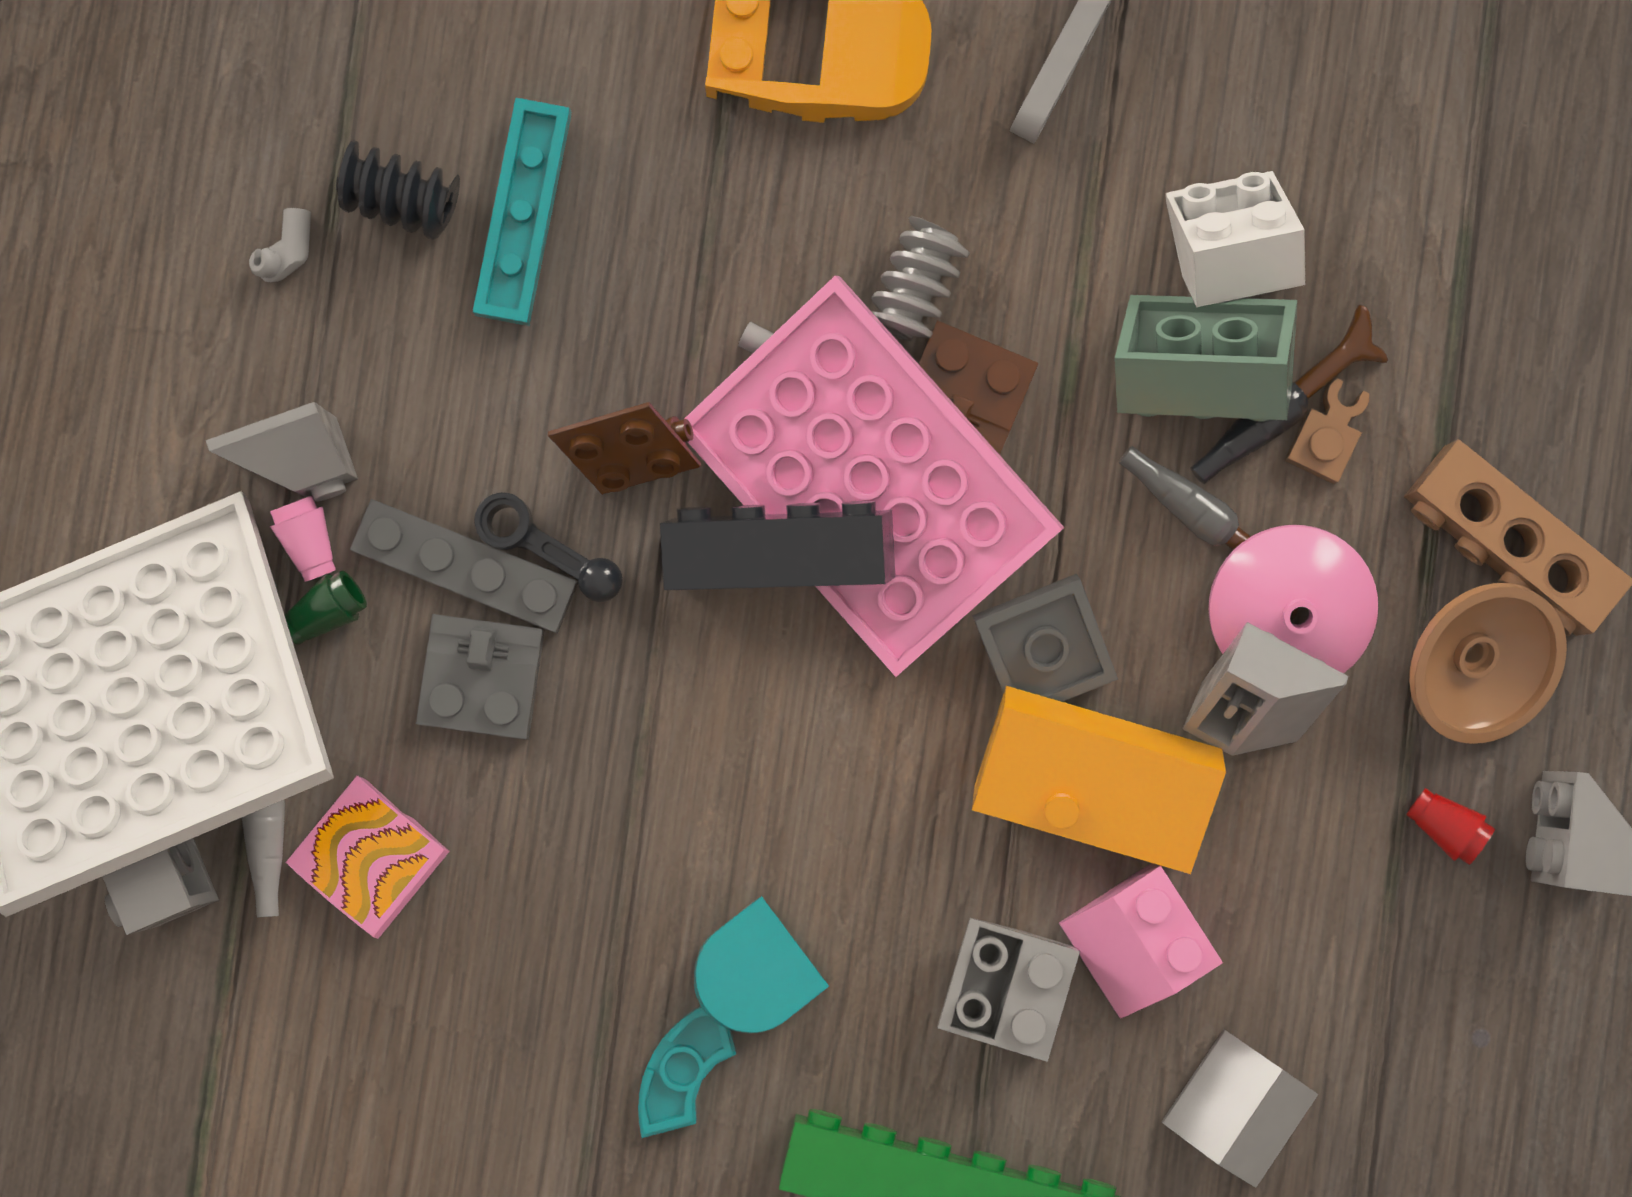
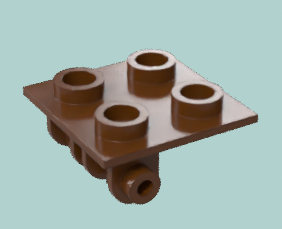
[548,402,701,495]

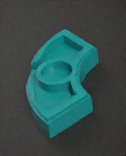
[638,1006,737,1138]

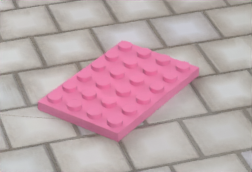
[684,276,1064,677]

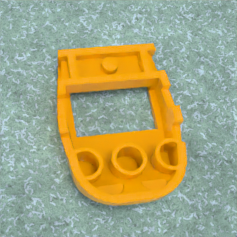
[705,0,932,123]

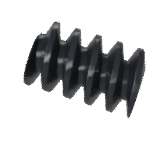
[336,140,460,240]

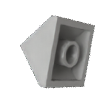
[1161,1029,1318,1188]

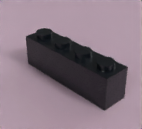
[660,501,895,590]

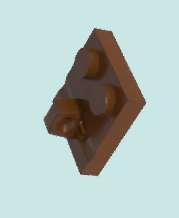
[919,320,1039,455]

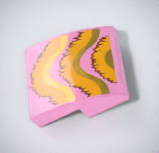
[286,776,450,939]

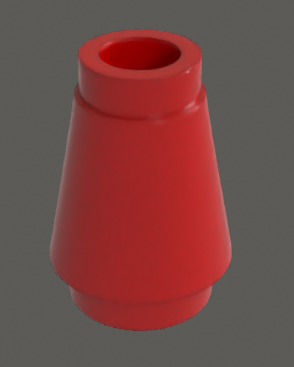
[1406,788,1495,865]

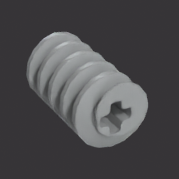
[871,216,970,341]

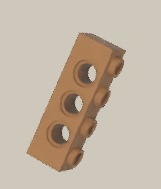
[1403,439,1632,636]

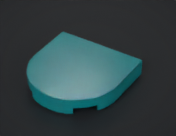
[694,896,829,1033]

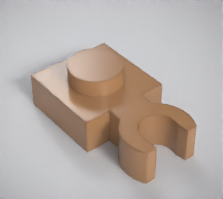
[1284,378,1369,484]

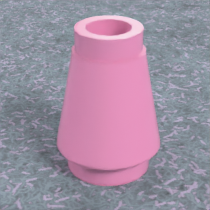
[270,496,336,582]

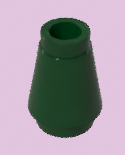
[284,571,367,645]

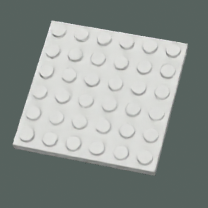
[0,491,334,917]

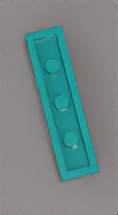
[473,98,572,326]

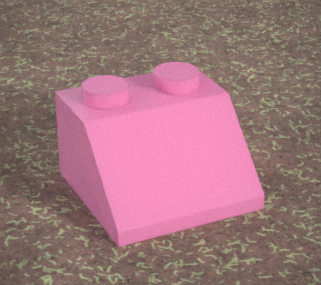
[1059,863,1223,1019]

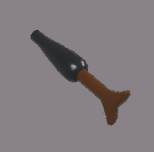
[1190,305,1388,484]

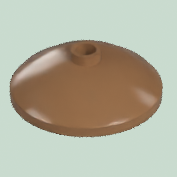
[1409,583,1567,744]

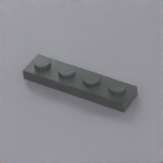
[350,499,578,633]

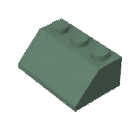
[1115,295,1297,421]

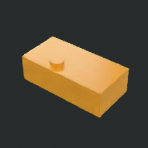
[972,686,1226,874]

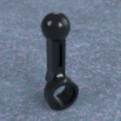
[474,492,623,602]

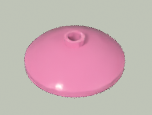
[1208,525,1378,673]

